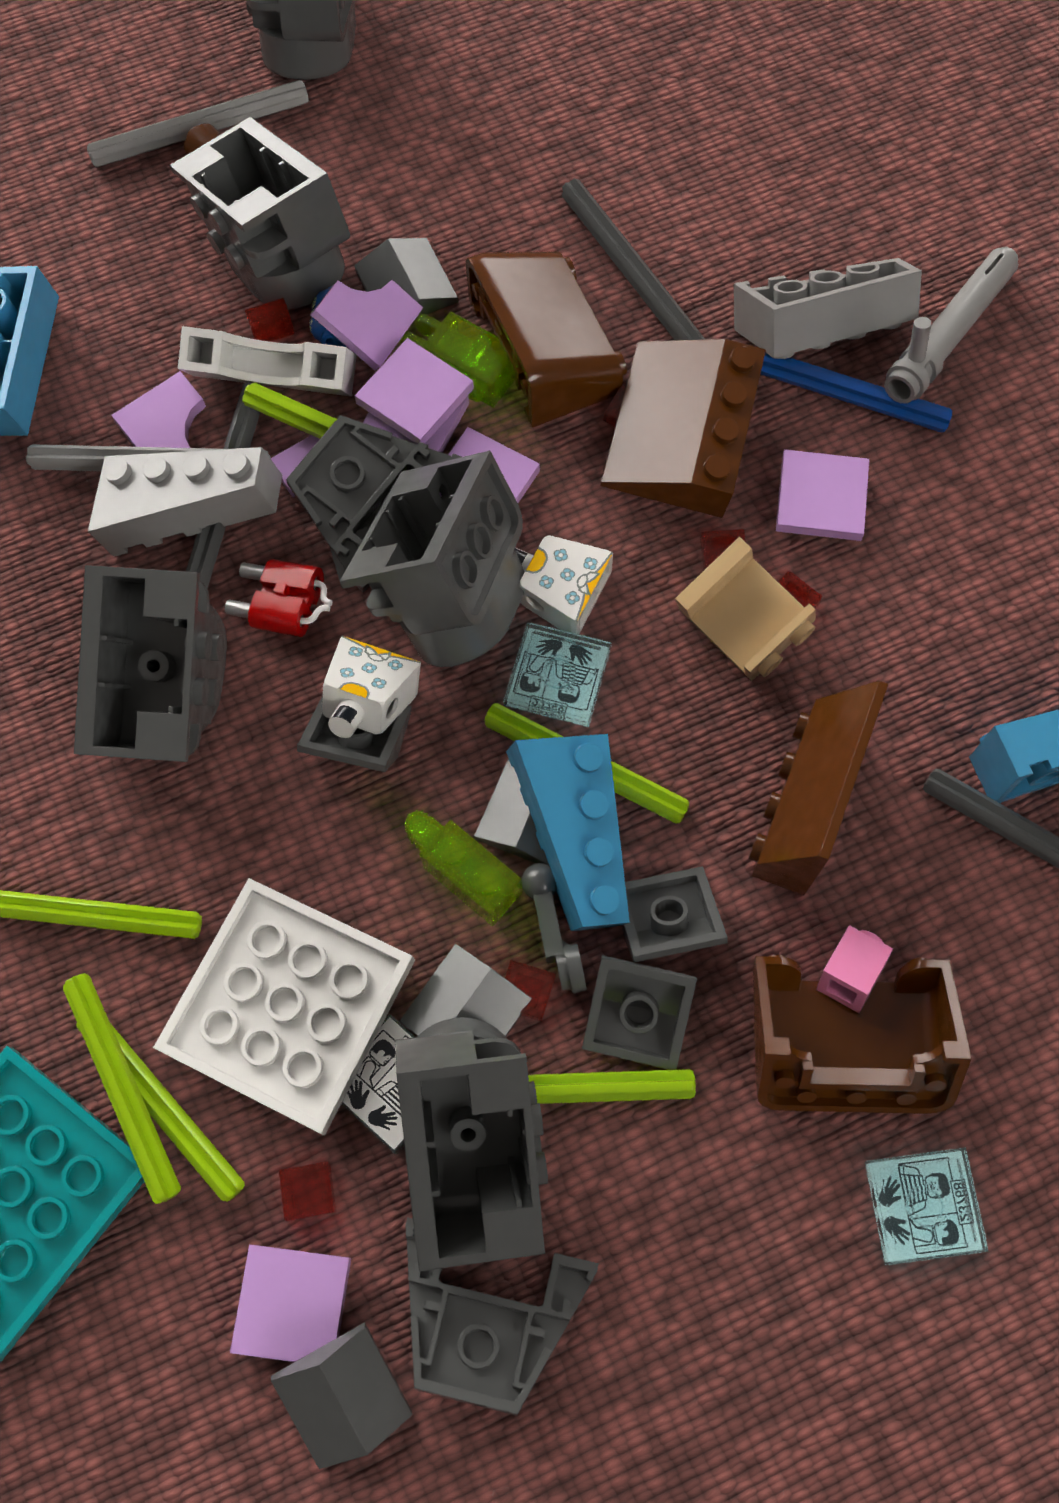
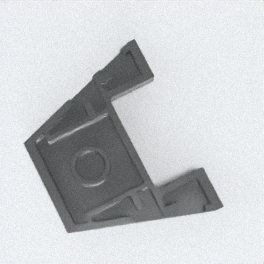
[286,415,462,593]
[405,1217,599,1416]

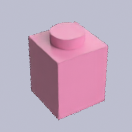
[816,925,893,1013]

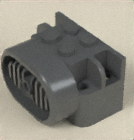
[246,0,356,80]
[169,117,350,310]
[340,450,525,667]
[74,565,227,762]
[395,1017,548,1271]

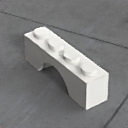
[178,326,357,396]

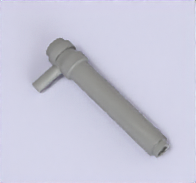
[884,247,1019,404]

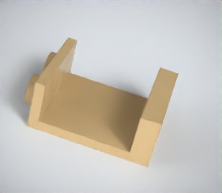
[675,536,816,681]

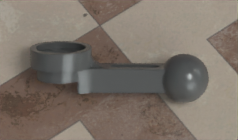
[521,863,587,993]

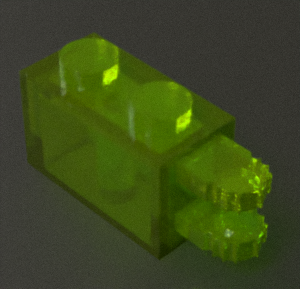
[399,311,515,408]
[404,810,523,927]

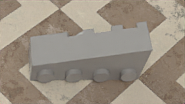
[734,258,922,359]
[88,447,283,556]

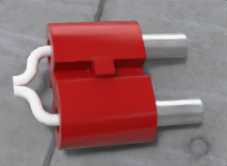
[225,559,332,637]

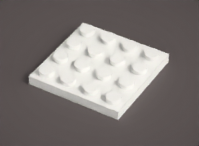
[153,878,415,1136]

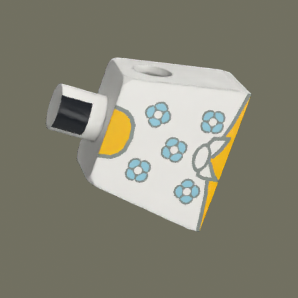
[514,535,613,639]
[322,636,421,738]

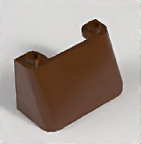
[466,252,627,428]
[753,955,972,1114]

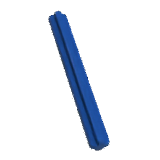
[760,352,952,433]

